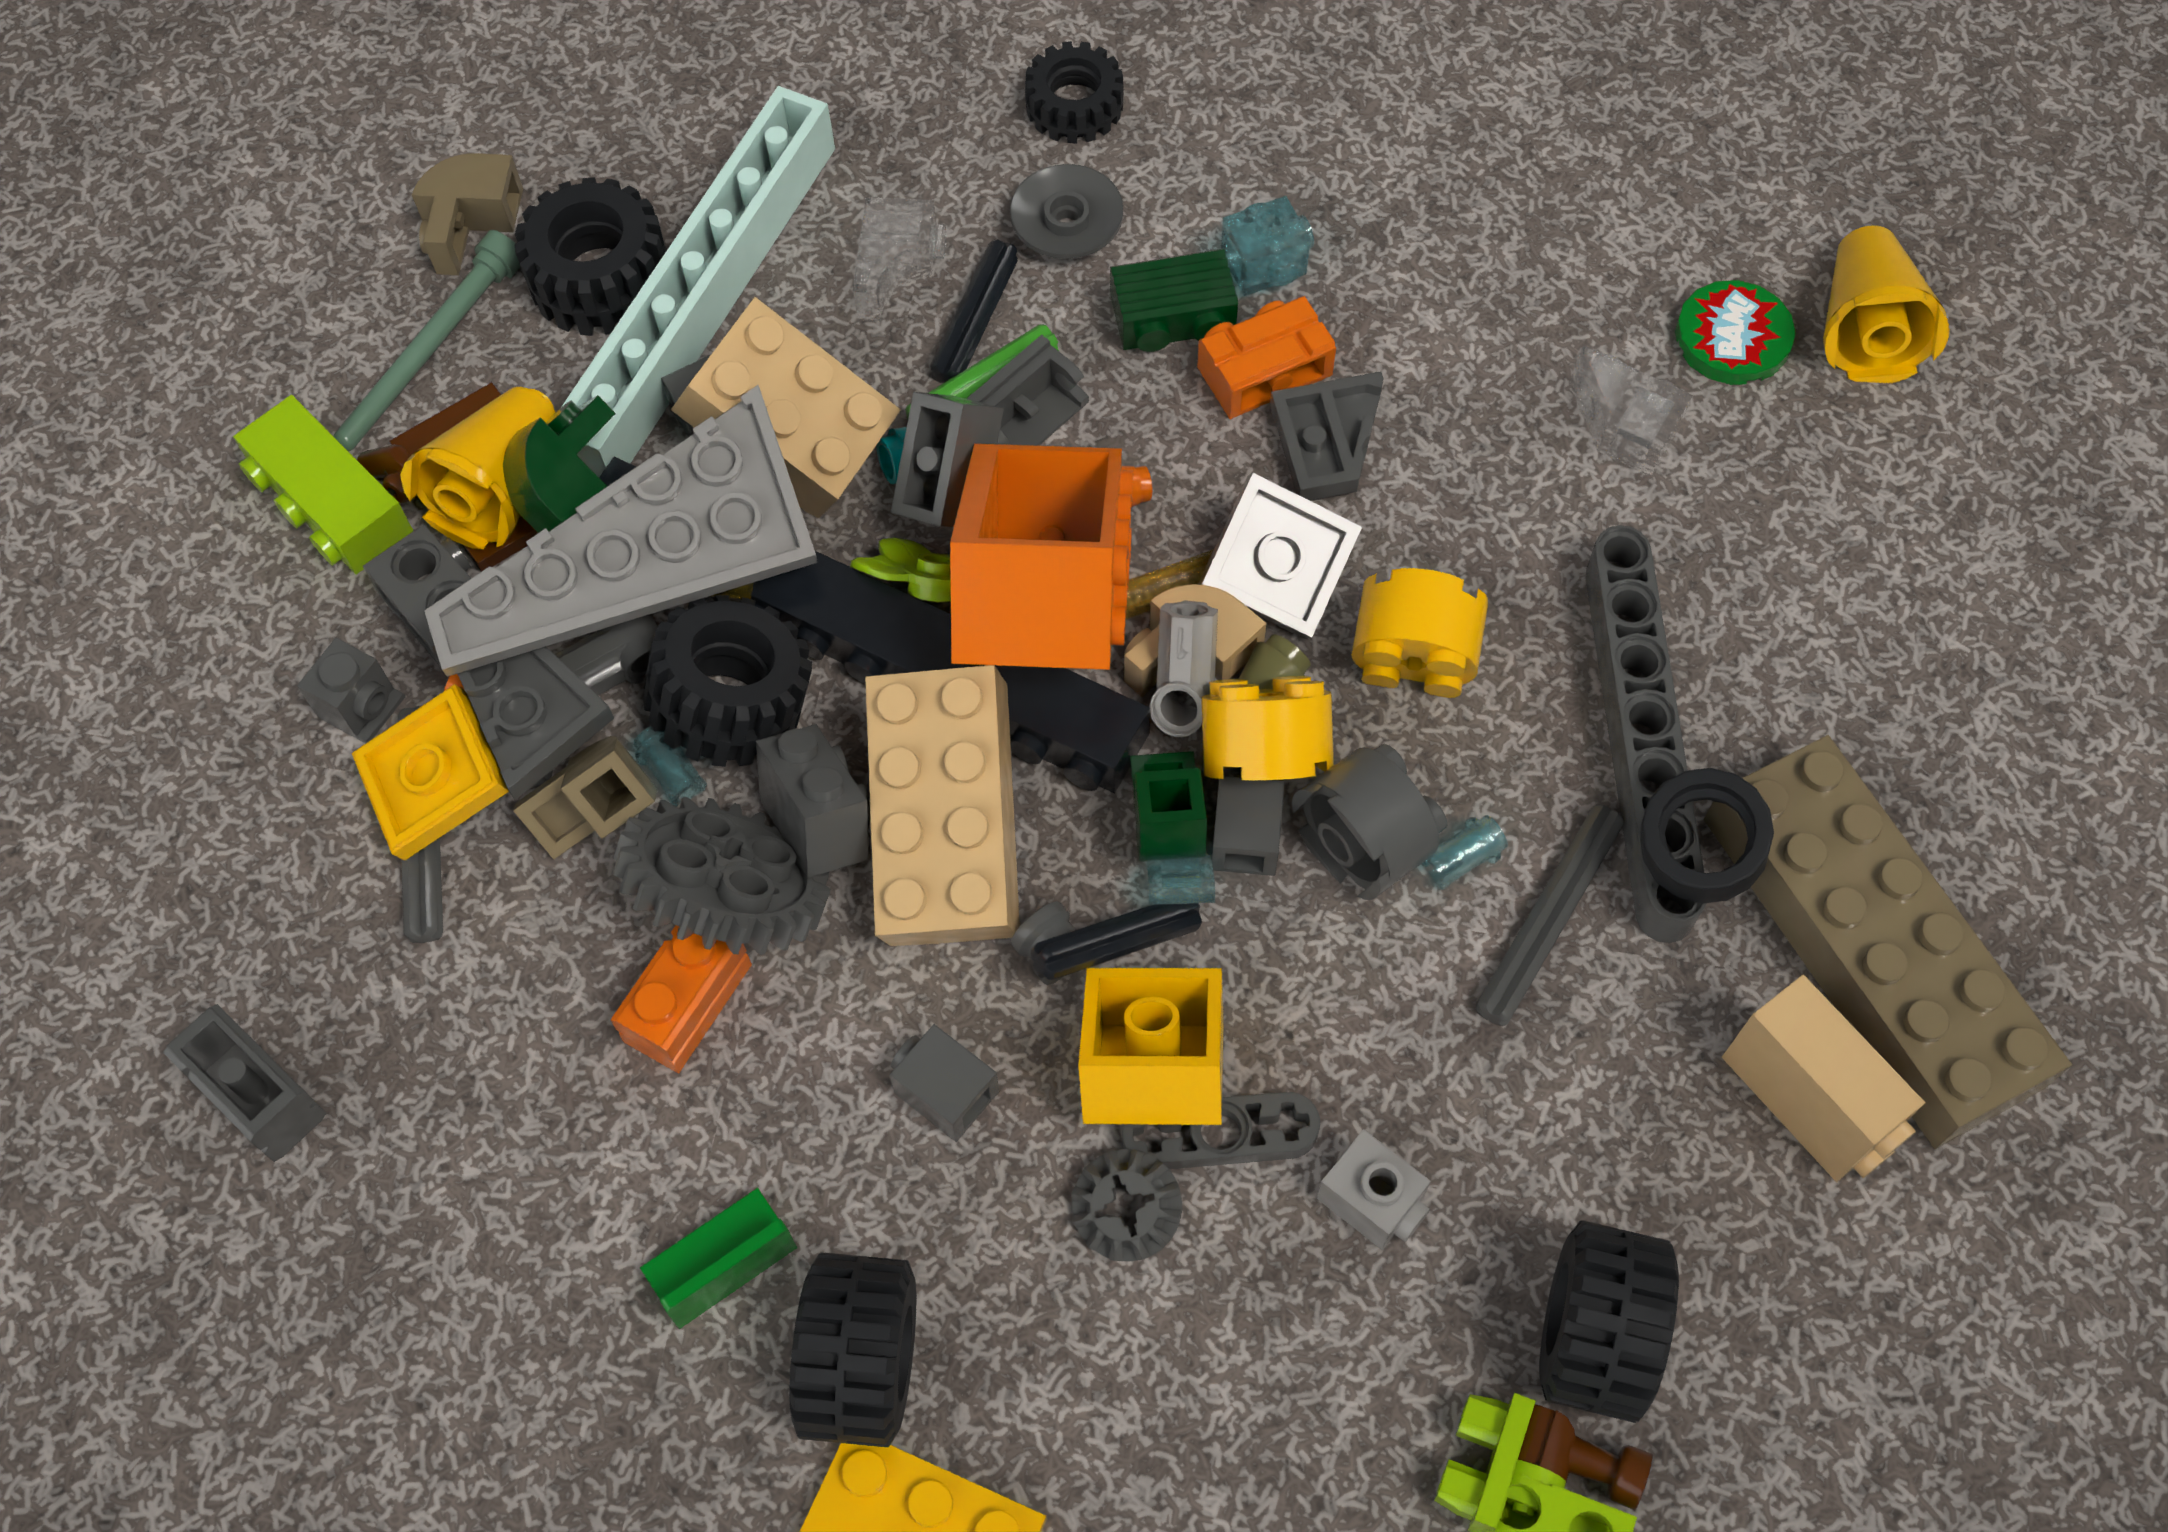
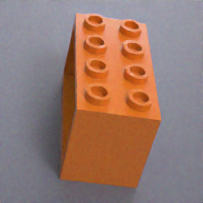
[950,443,1133,670]

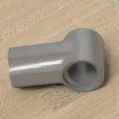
[1150,600,1218,737]

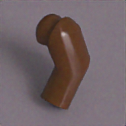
[357,444,418,504]

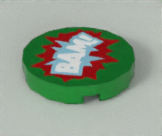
[1675,280,1796,385]

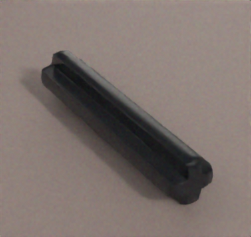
[930,239,1018,383]
[1030,896,1202,980]

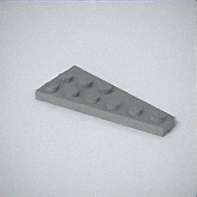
[424,385,817,677]

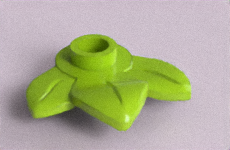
[850,538,951,602]

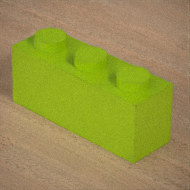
[233,394,413,575]

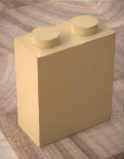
[1722,974,1926,1182]

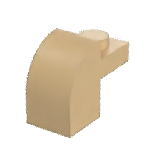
[1124,584,1267,697]

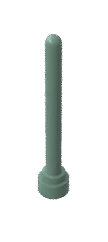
[333,230,520,451]

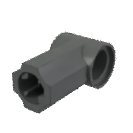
[555,614,658,695]

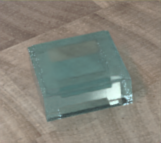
[1147,854,1215,905]

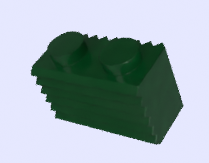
[1110,248,1238,352]

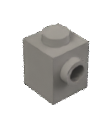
[1316,1129,1431,1250]

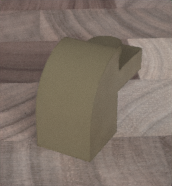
[412,153,523,275]
[513,736,657,859]

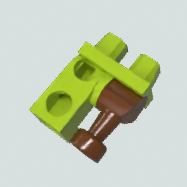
[1434,1393,1653,1532]

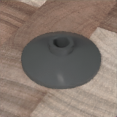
[1010,164,1123,259]

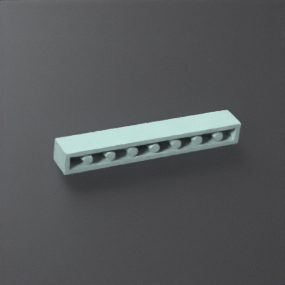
[562,86,835,477]

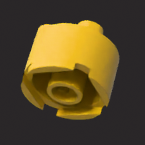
[1351,568,1488,698]
[1201,676,1334,780]

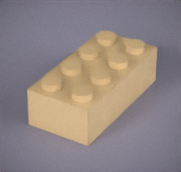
[865,665,1020,946]

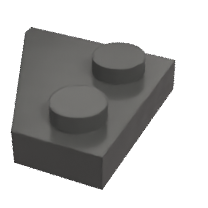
[1270,371,1384,501]

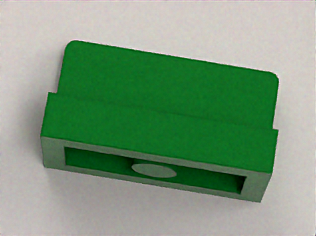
[640,1188,797,1329]

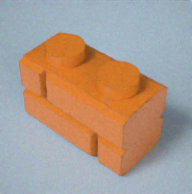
[1197,296,1336,419]
[610,925,752,1074]

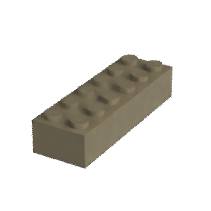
[1703,735,2072,1149]

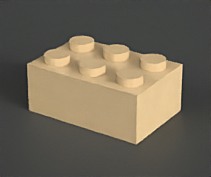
[671,297,901,518]

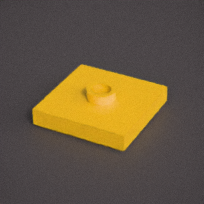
[351,684,509,861]

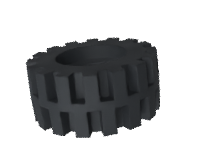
[1025,41,1124,144]

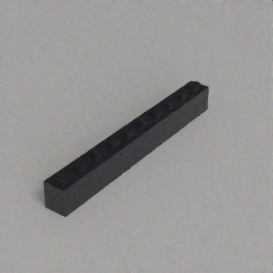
[599,456,1150,794]

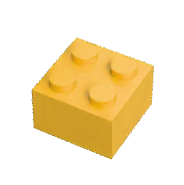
[1078,968,1224,1125]

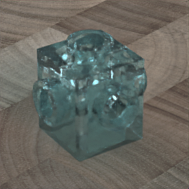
[1221,196,1314,296]

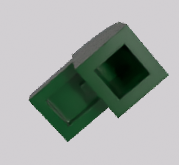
[503,395,616,533]
[1130,751,1207,862]

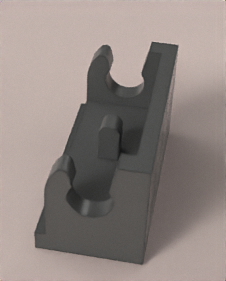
[967,334,1089,446]

